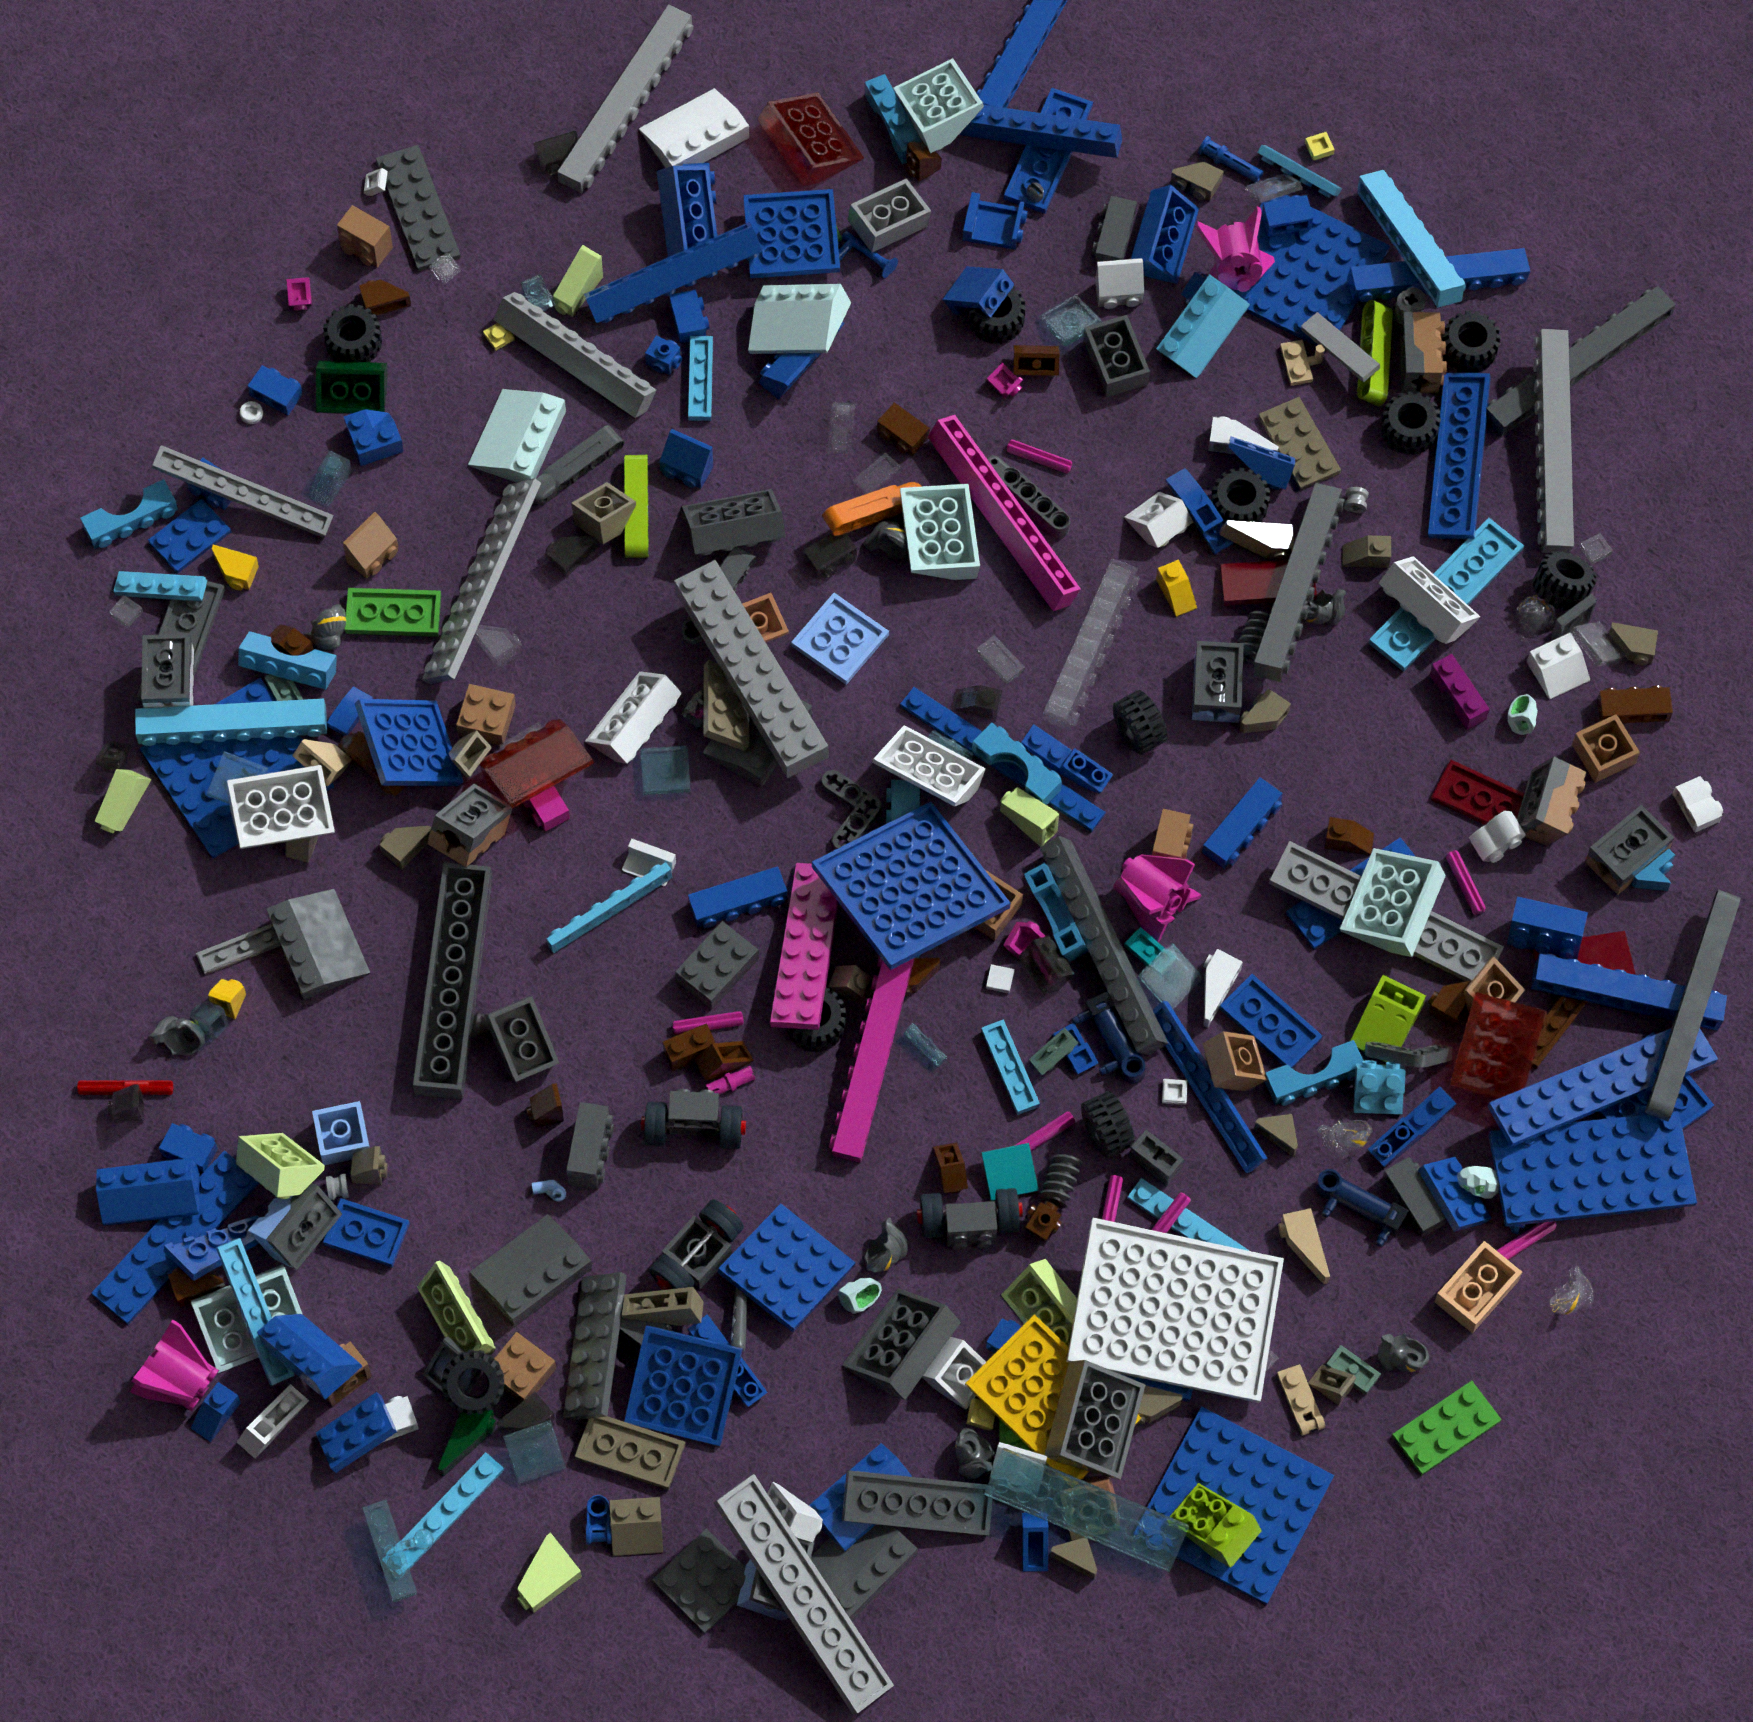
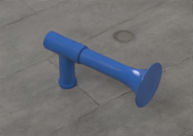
[839,231,898,278]

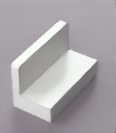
[622,839,676,886]

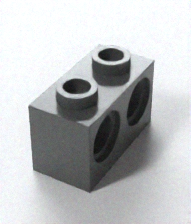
[1129,1130,1184,1186]

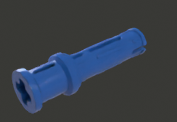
[1198,136,1263,184]

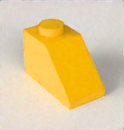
[212,544,259,590]
[1156,559,1197,617]
[208,979,246,1019]

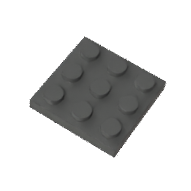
[652,1528,746,1634]

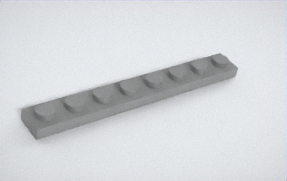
[152,445,334,538]

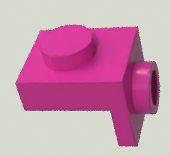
[286,277,312,311]
[986,363,1023,399]
[1003,921,1045,959]

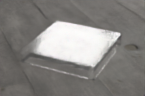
[1245,173,1302,203]
[1570,622,1627,667]

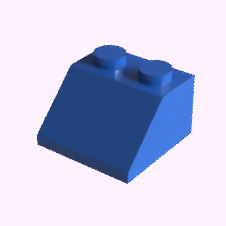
[660,428,713,489]

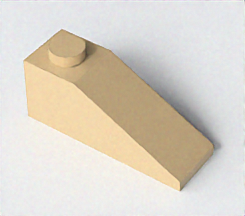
[1278,1208,1330,1284]

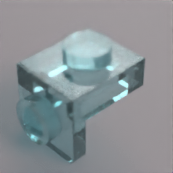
[521,275,556,311]

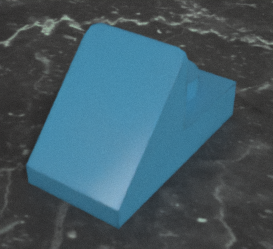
[1631,849,1675,891]

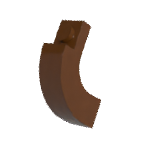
[337,731,405,797]

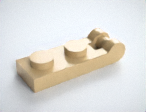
[1277,1364,1326,1436]

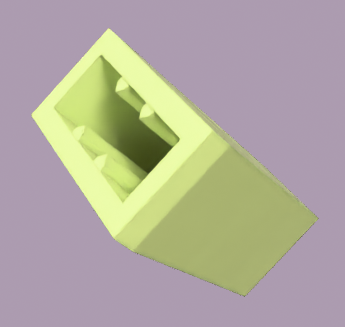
[553,245,603,317]
[95,769,152,833]
[1000,787,1059,847]
[517,1533,582,1613]

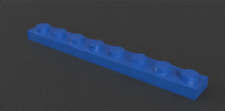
[1153,1001,1268,1173]

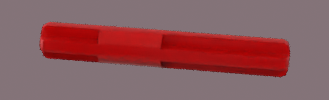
[77,1080,174,1095]

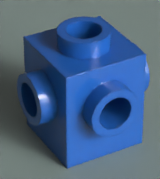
[645,336,682,375]

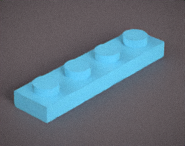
[1257,145,1342,198]
[688,336,713,421]
[113,571,207,601]
[981,1019,1040,1115]

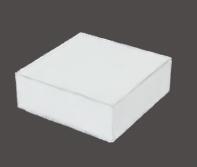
[364,168,387,196]
[986,965,1014,993]
[1162,1079,1187,1105]

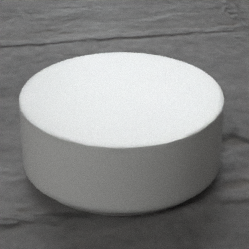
[240,401,263,424]

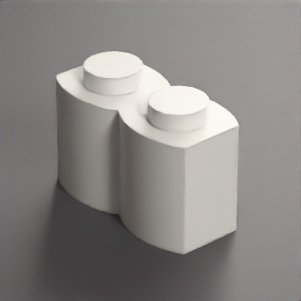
[1673,776,1723,832]
[1469,811,1526,863]

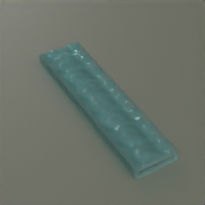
[984,1447,1189,1572]

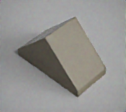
[1254,1114,1298,1157]
[1308,1365,1356,1406]
[1050,1537,1097,1580]

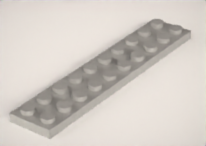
[422,478,541,684]
[1269,841,1504,981]
[713,1474,894,1715]

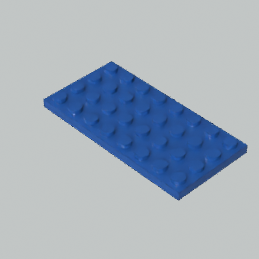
[1488,1111,1697,1226]

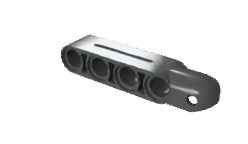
[533,425,625,505]
[987,455,1070,539]
[682,547,756,645]

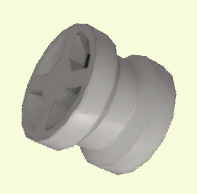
[1344,487,1369,513]
[326,1174,349,1200]

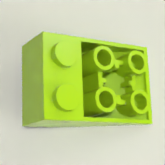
[1351,975,1426,1062]
[1167,1483,1262,1568]

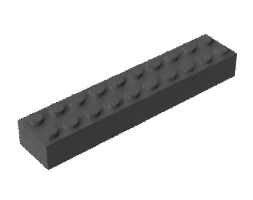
[413,863,493,1100]

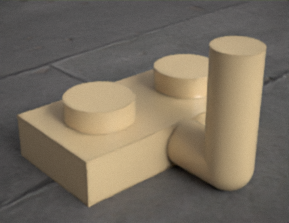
[1280,340,1325,386]

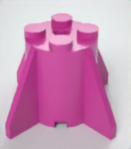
[1195,206,1275,292]
[1113,854,1201,942]
[130,1320,219,1412]

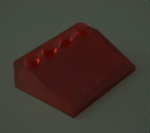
[757,92,864,186]
[479,719,594,808]
[1450,992,1547,1100]

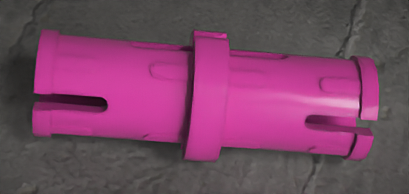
[705,1066,755,1095]

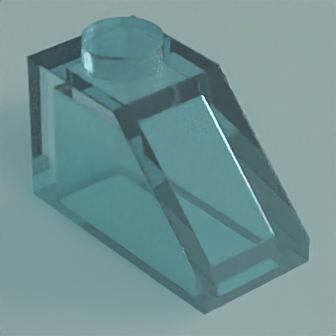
[309,451,352,508]
[189,1000,229,1042]

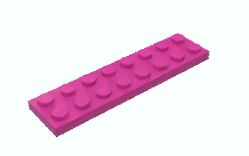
[770,863,839,1030]

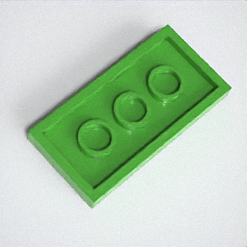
[345,588,441,637]
[1392,1381,1502,1476]

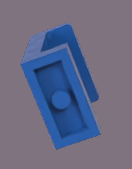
[963,192,1028,250]
[942,266,1014,317]

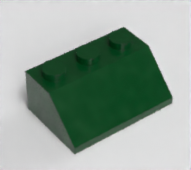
[316,360,387,413]

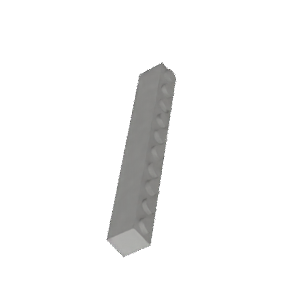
[558,4,694,193]
[1533,329,1574,553]

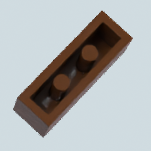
[1597,685,1673,724]

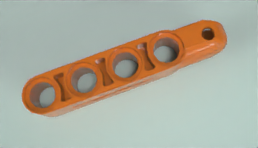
[822,482,922,536]

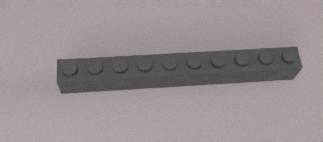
[1486,286,1676,436]
[1254,483,1345,682]
[1040,836,1169,1055]

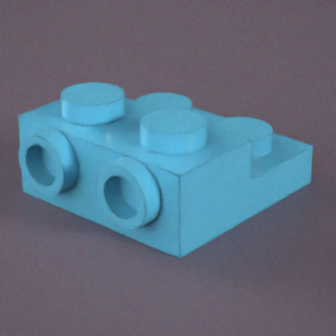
[1354,1060,1406,1114]

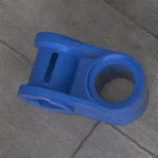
[586,1495,612,1545]

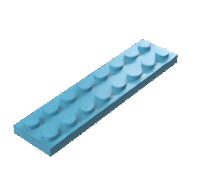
[1369,518,1524,672]

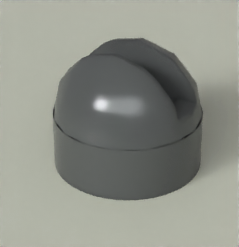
[1026,183,1044,203]

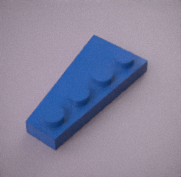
[164,1215,259,1281]

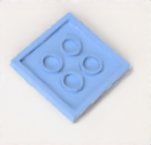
[791,593,889,685]

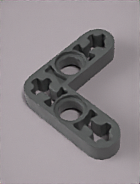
[822,770,881,850]
[1364,1042,1453,1067]

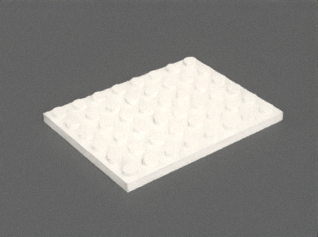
[1066,1218,1284,1403]

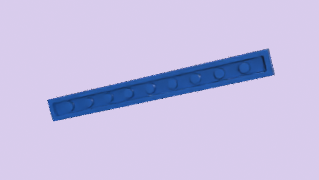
[900,687,1106,832]

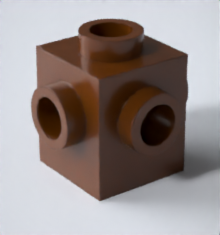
[1023,1201,1062,1240]

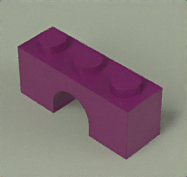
[1429,654,1489,730]

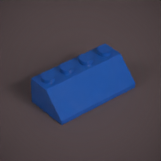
[656,166,717,257]
[1131,185,1199,284]
[758,321,845,399]
[96,1158,199,1226]
[257,1314,362,1399]
[809,1443,912,1551]

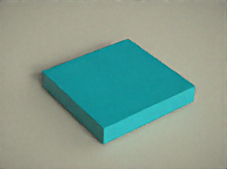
[981,1143,1039,1200]

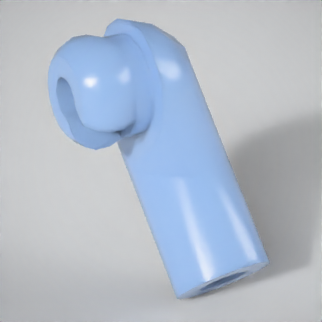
[532,1180,566,1202]

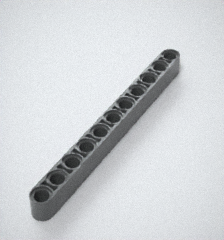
[1645,889,1741,1122]

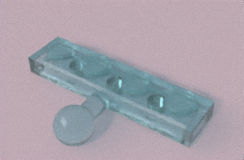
[363,1500,434,1602]

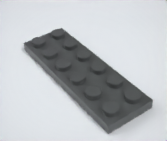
[376,145,461,271]
[137,574,225,701]
[563,1272,627,1420]
[842,1470,994,1536]

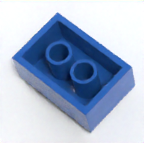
[1507,897,1588,959]

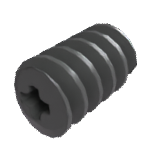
[1393,287,1426,330]
[1238,611,1271,664]
[1040,1154,1083,1208]

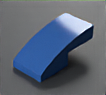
[327,686,373,736]
[1052,1023,1098,1075]

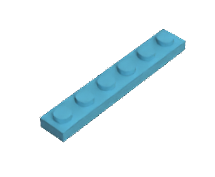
[546,862,673,953]
[1127,1178,1249,1251]
[216,1238,295,1385]
[382,1452,504,1579]

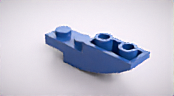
[1165,468,1234,555]
[1021,724,1113,794]
[1368,1086,1457,1167]
[687,1314,768,1408]

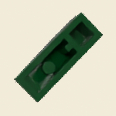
[438,1410,497,1476]

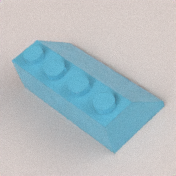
[1156,274,1250,378]

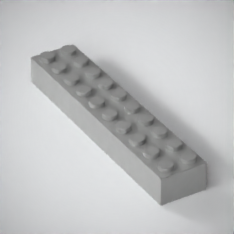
[674,560,829,778]

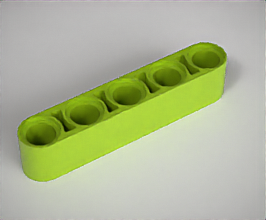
[1357,300,1393,406]
[624,455,649,558]

